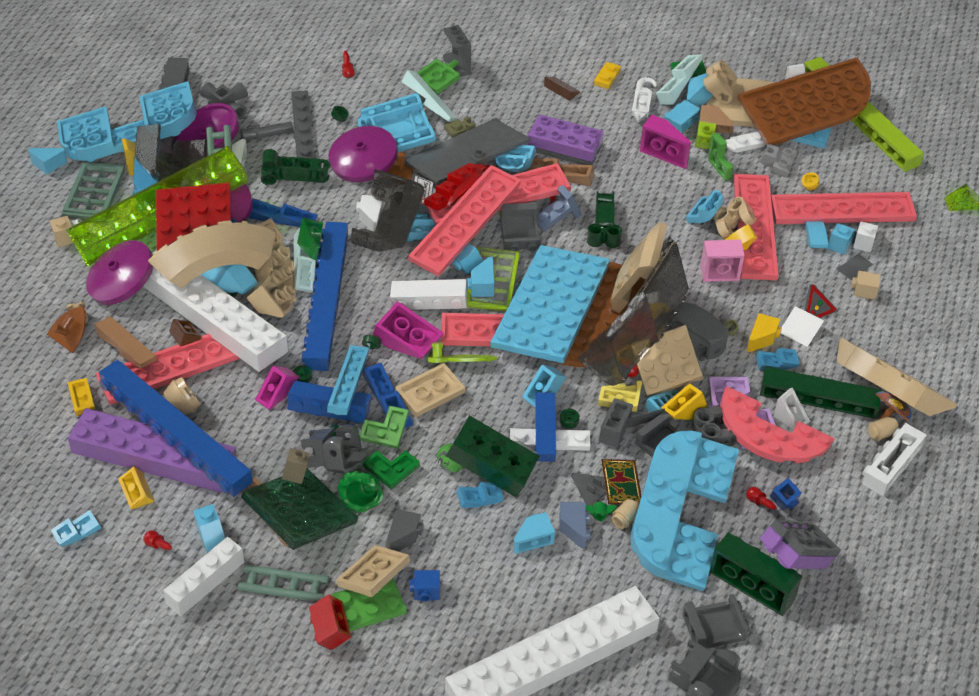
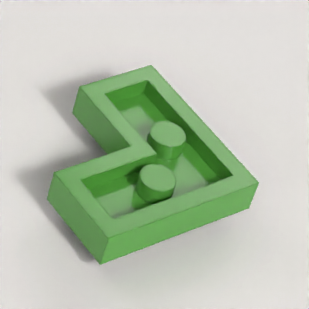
[708,133,733,181]
[360,406,409,449]

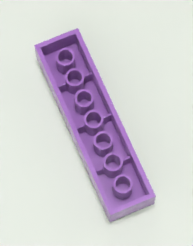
[68,408,237,493]

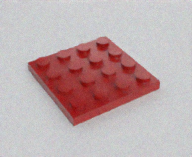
[156,183,232,251]

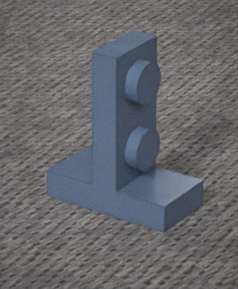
[537,185,582,232]

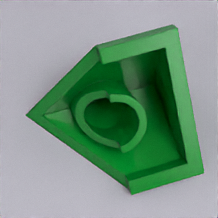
[297,217,323,260]

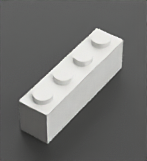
[390,279,468,310]
[163,537,244,616]

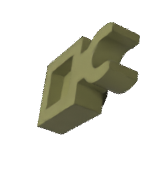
[444,117,476,138]

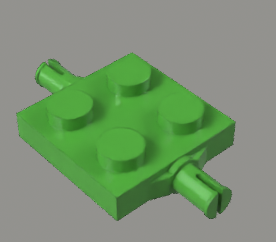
[415,59,460,95]

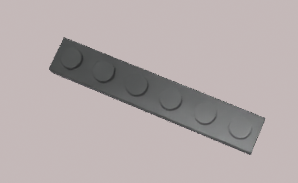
[291,91,314,158]

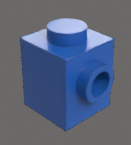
[770,477,802,511]
[410,570,440,602]

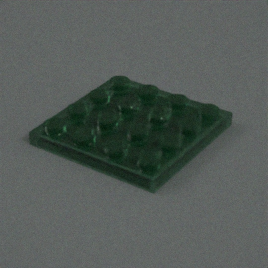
[241,468,359,550]

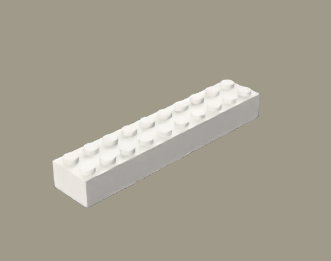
[143,250,288,372]
[445,586,659,696]

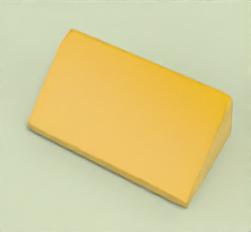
[118,466,155,509]

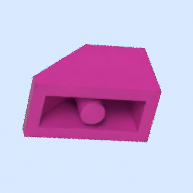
[255,366,299,410]

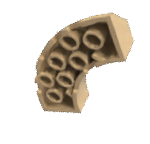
[247,218,298,318]
[148,221,276,289]
[837,337,957,416]

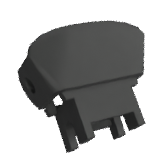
[672,302,729,362]
[301,424,368,473]
[668,639,741,696]

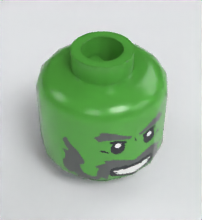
[437,443,465,473]

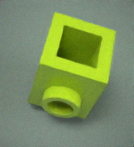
[695,121,716,149]

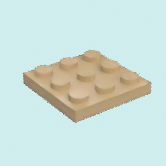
[631,325,704,398]

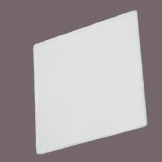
[781,306,824,347]

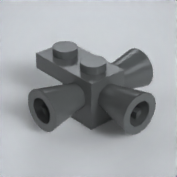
[200,82,248,120]

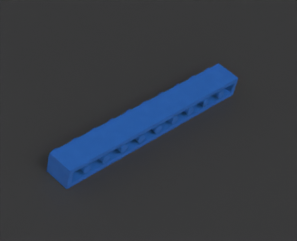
[302,222,348,371]
[99,359,253,497]

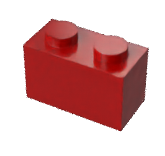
[309,594,352,650]

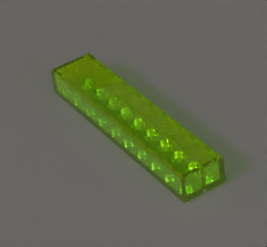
[66,146,249,266]

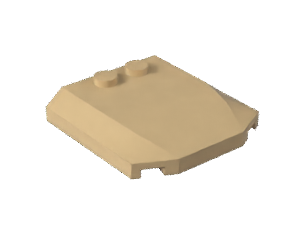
[706,78,775,127]
[611,221,667,313]

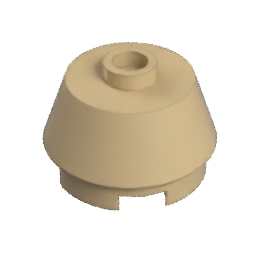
[163,377,202,415]

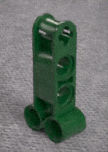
[261,149,331,185]
[587,191,622,248]

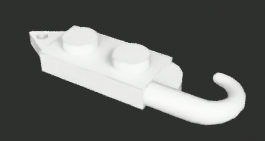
[631,77,656,123]
[725,131,766,156]

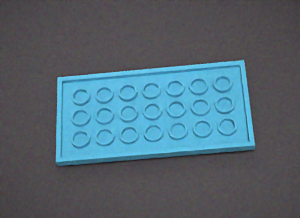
[490,245,610,363]

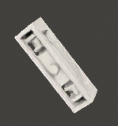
[862,423,927,496]

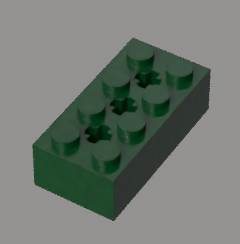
[446,415,540,497]
[709,532,802,617]

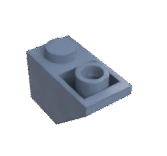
[559,502,590,548]

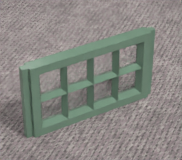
[62,161,125,221]

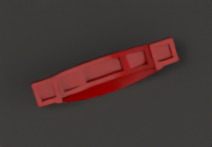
[424,163,495,211]

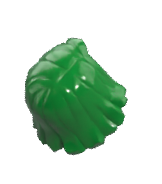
[337,471,384,514]

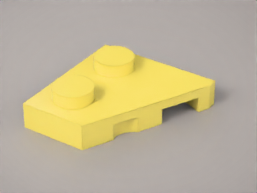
[598,381,642,412]

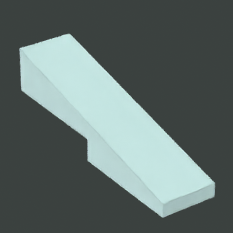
[656,54,703,105]
[402,70,458,122]
[294,228,316,293]

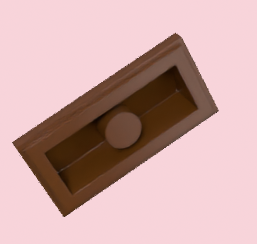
[544,77,580,101]
[169,319,202,346]

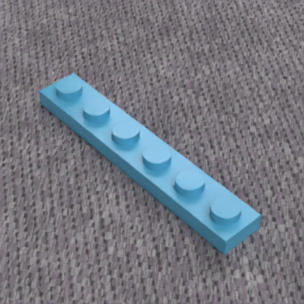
[327,345,369,415]

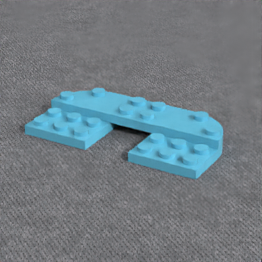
[57,81,197,162]
[630,431,739,591]

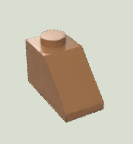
[699,104,733,134]

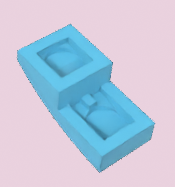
[805,221,828,248]
[51,510,102,547]

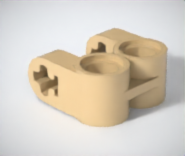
[704,60,737,104]
[714,197,757,240]

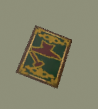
[601,459,641,504]

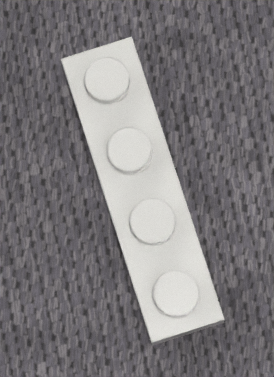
[510,428,590,451]

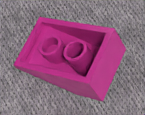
[640,115,691,169]
[373,301,444,359]

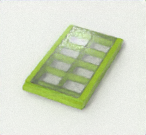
[467,247,520,312]

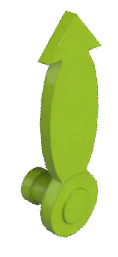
[427,342,497,363]

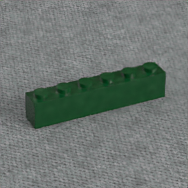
[760,366,882,419]

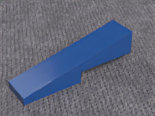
[248,198,318,227]
[363,363,414,428]
[535,392,556,462]

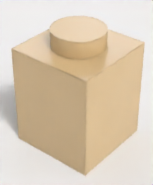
[50,216,76,247]
[851,270,881,300]

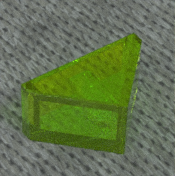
[944,184,979,211]

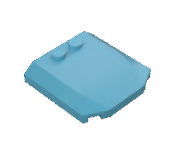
[357,93,437,152]

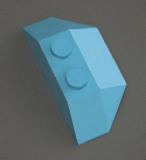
[201,265,258,294]

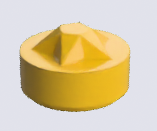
[801,172,820,190]

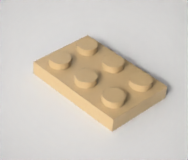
[395,363,466,418]
[336,545,410,597]

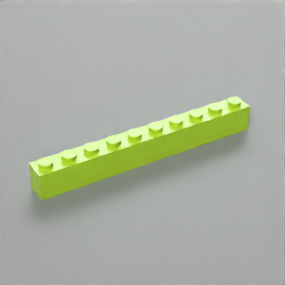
[804,57,924,172]

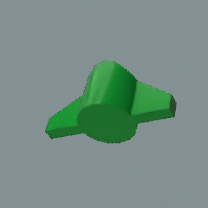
[585,502,617,521]

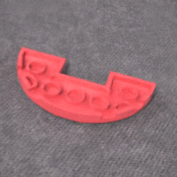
[720,386,835,464]

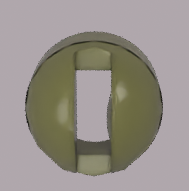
[724,319,739,336]

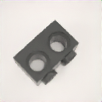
[599,398,633,448]

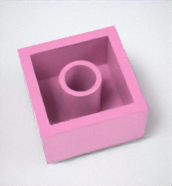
[700,240,744,282]

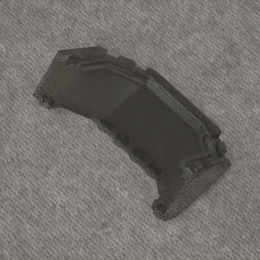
[578,236,689,386]

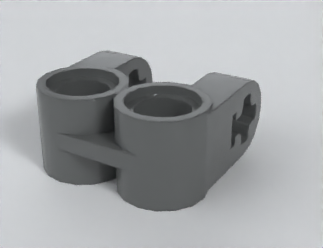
[691,406,739,447]

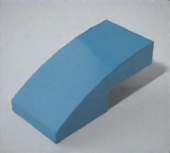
[755,348,800,371]
[456,482,504,508]

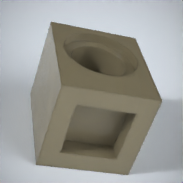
[282,448,310,484]

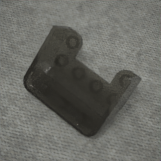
[135,124,207,187]
[351,169,424,252]

